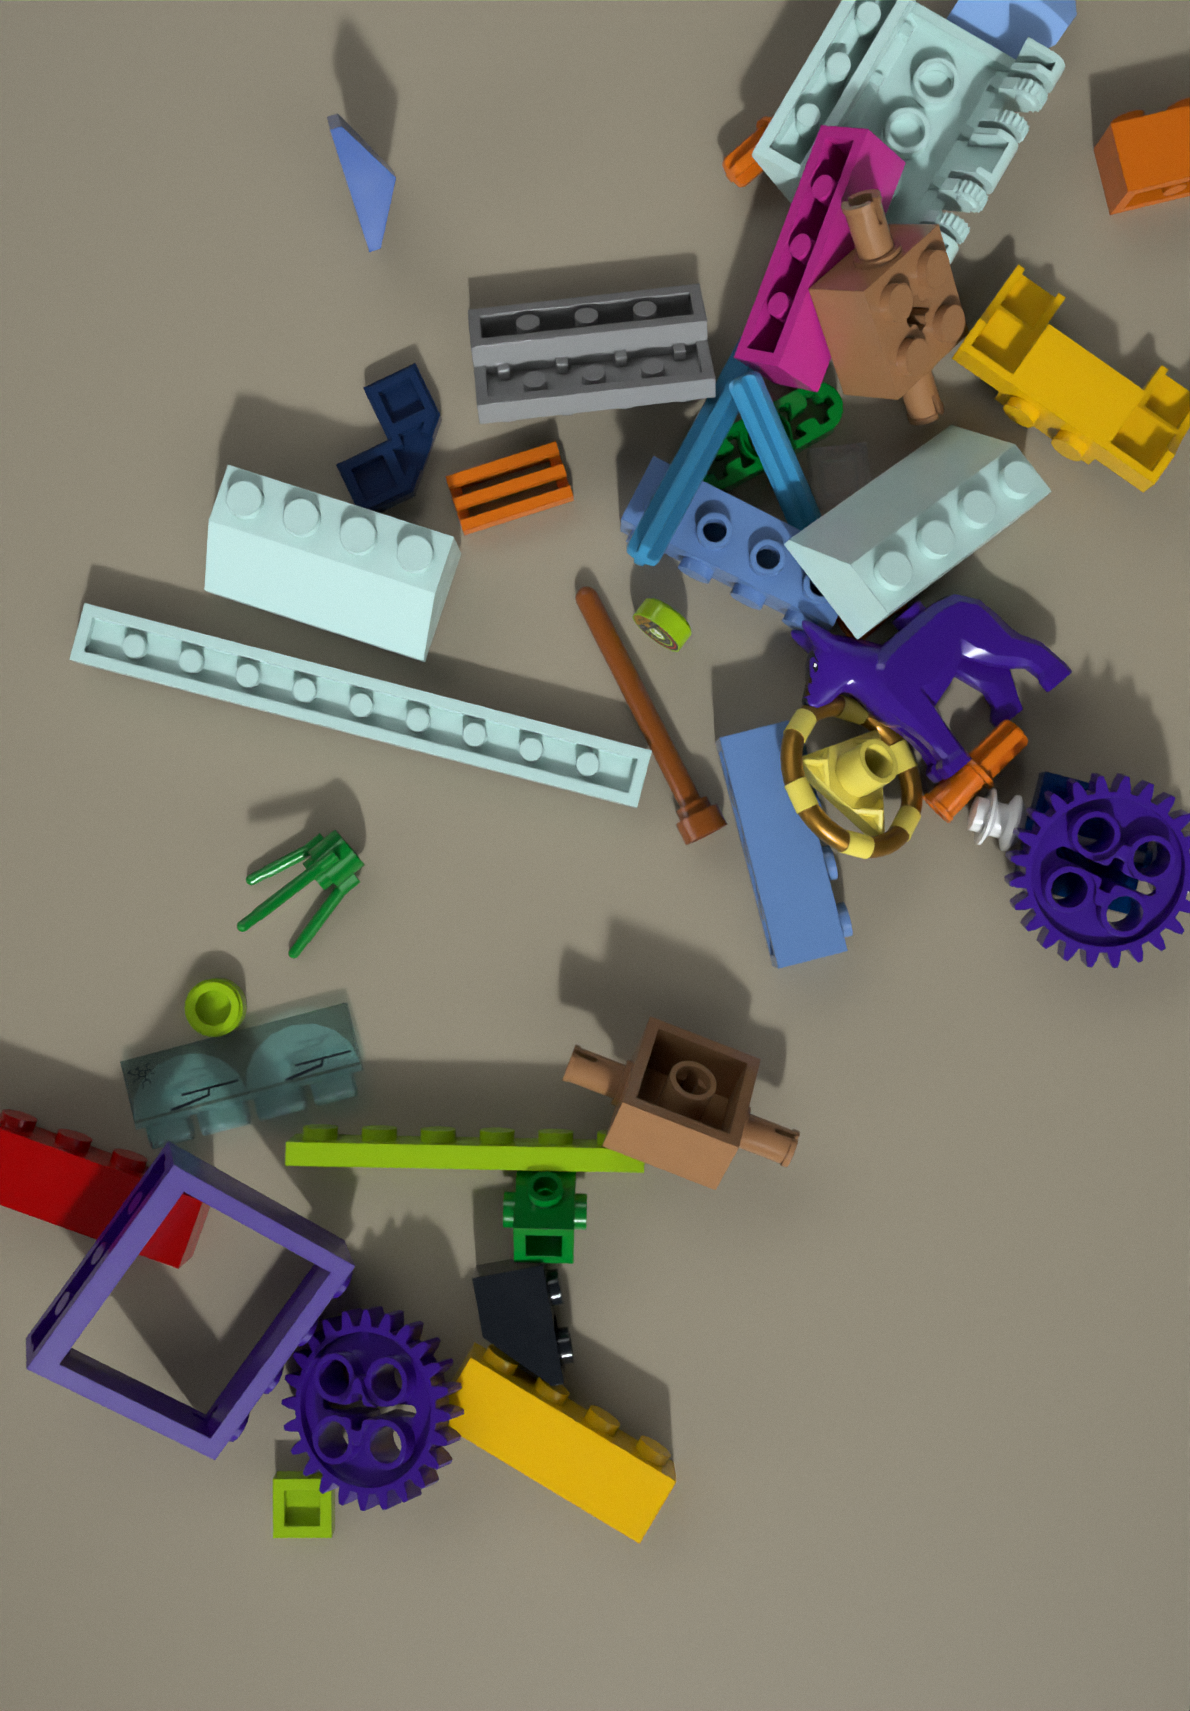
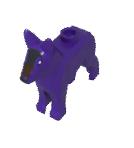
[791,594,1072,784]

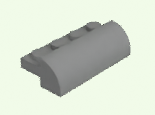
[468,284,716,424]

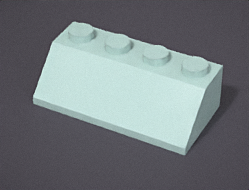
[784,425,1052,640]
[204,465,461,662]

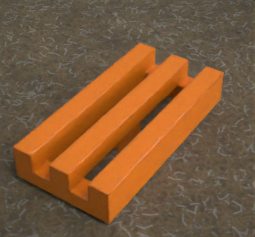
[445,441,574,536]

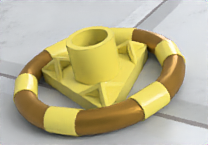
[780,695,923,859]

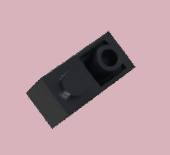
[472,1258,574,1386]

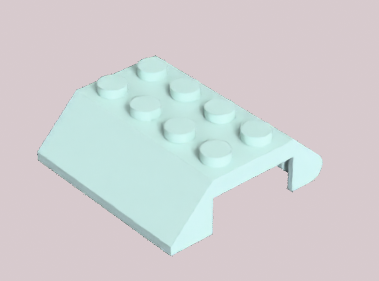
[752,0,1065,264]

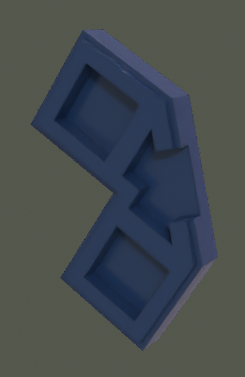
[336,363,442,513]

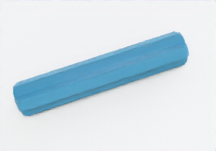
[729,371,822,531]

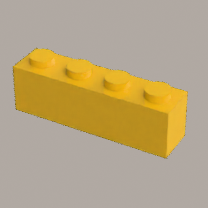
[448,1342,677,1544]

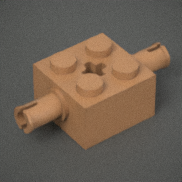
[808,189,969,426]
[562,1016,800,1190]

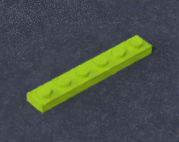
[285,1124,644,1173]

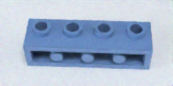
[620,456,839,631]

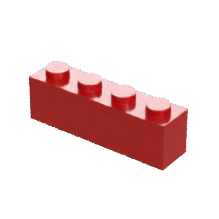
[0,1109,210,1269]

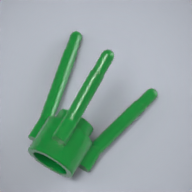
[237,829,365,959]

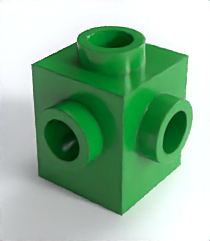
[503,1170,587,1264]

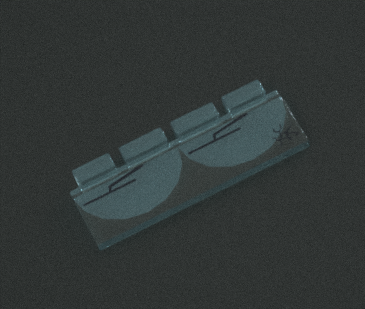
[120,1002,364,1149]

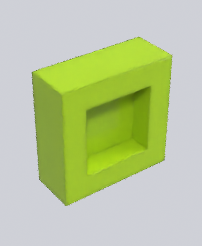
[273,1471,335,1538]

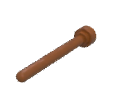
[575,586,728,845]

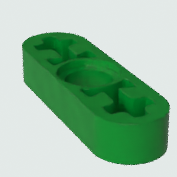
[703,382,843,493]

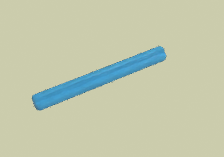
[626,337,754,567]

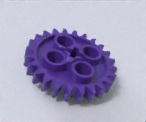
[1004,773,1190,968]
[282,1306,464,1511]

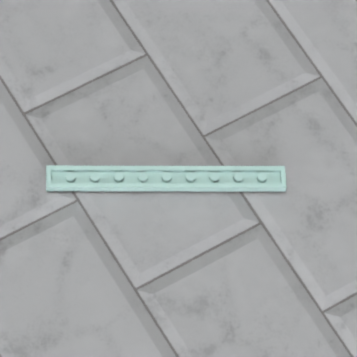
[69,603,652,808]

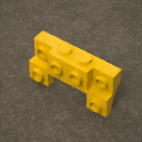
[952,264,1190,493]

